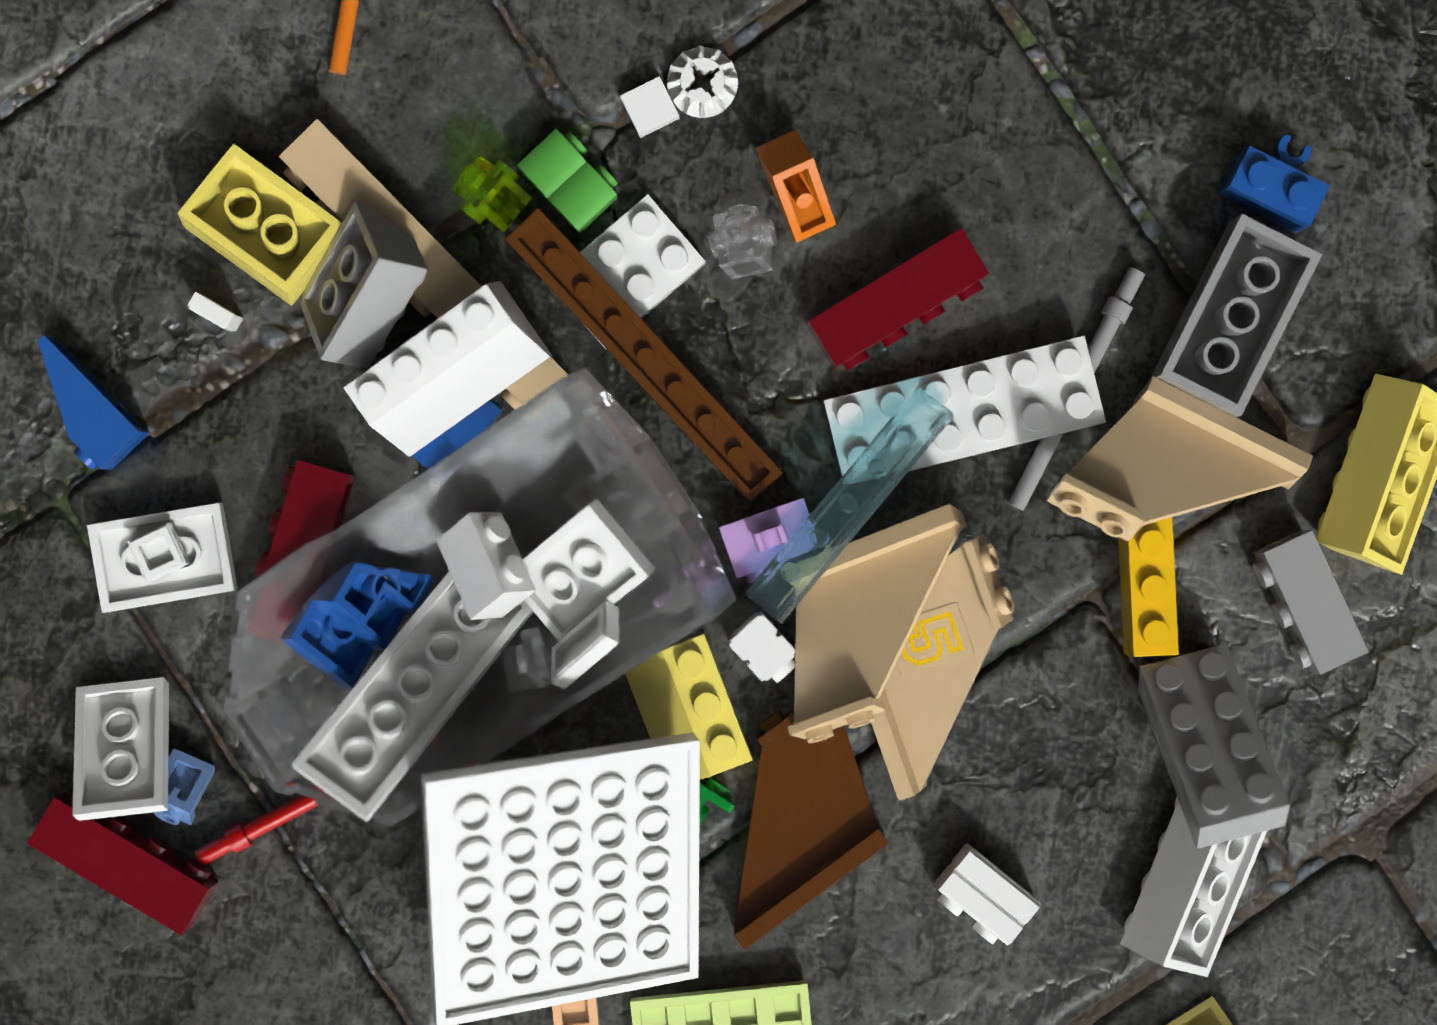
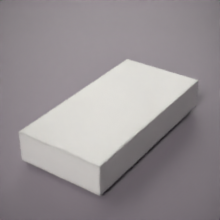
[551,601,619,689]

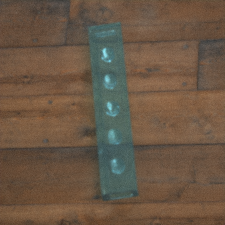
[745,386,954,624]

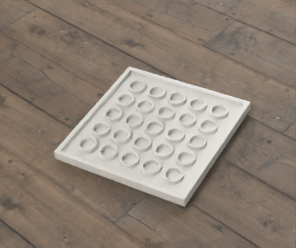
[422,732,700,1025]

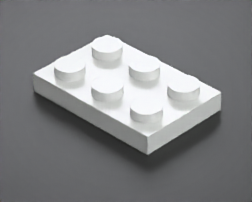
[580,194,706,349]
[523,498,656,641]
[87,503,238,613]
[73,677,169,821]

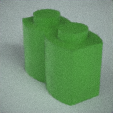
[517,129,618,234]

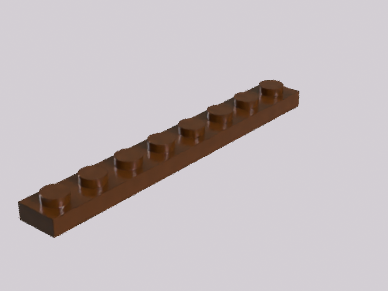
[505,208,783,503]

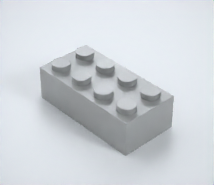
[1150,214,1322,417]
[1138,643,1290,849]

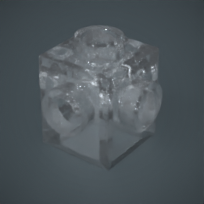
[709,204,777,280]

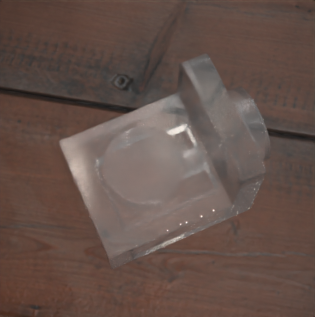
[502,627,553,693]

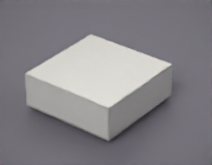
[620,76,679,138]
[188,292,243,332]
[127,523,190,582]

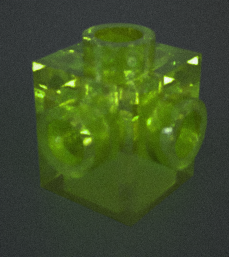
[451,155,532,232]

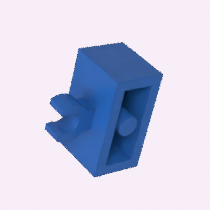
[1218,134,1330,233]

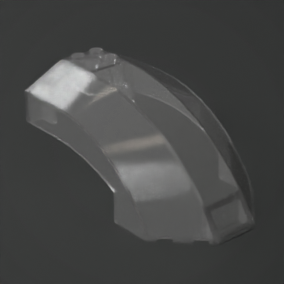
[223,368,736,826]

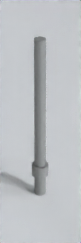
[1008,267,1145,511]

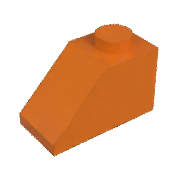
[755,130,836,243]

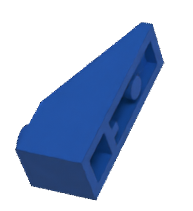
[38,335,149,470]

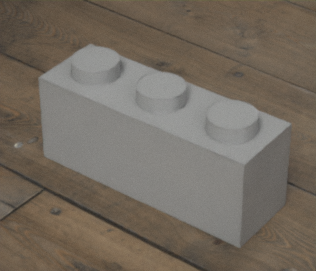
[1253,530,1369,675]

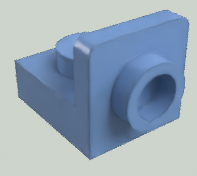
[154,748,215,825]

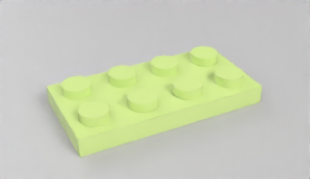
[630,980,812,1025]

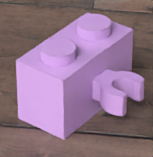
[719,498,822,583]

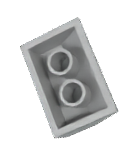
[299,200,427,369]

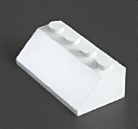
[344,281,552,457]
[1120,797,1267,977]

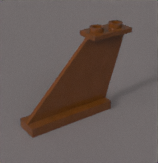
[733,708,889,950]

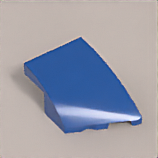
[280,562,436,689]

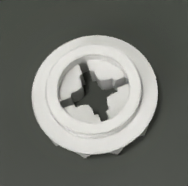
[667,45,738,118]

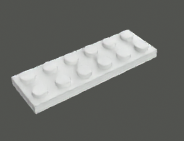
[824,336,1106,487]
[292,571,534,822]

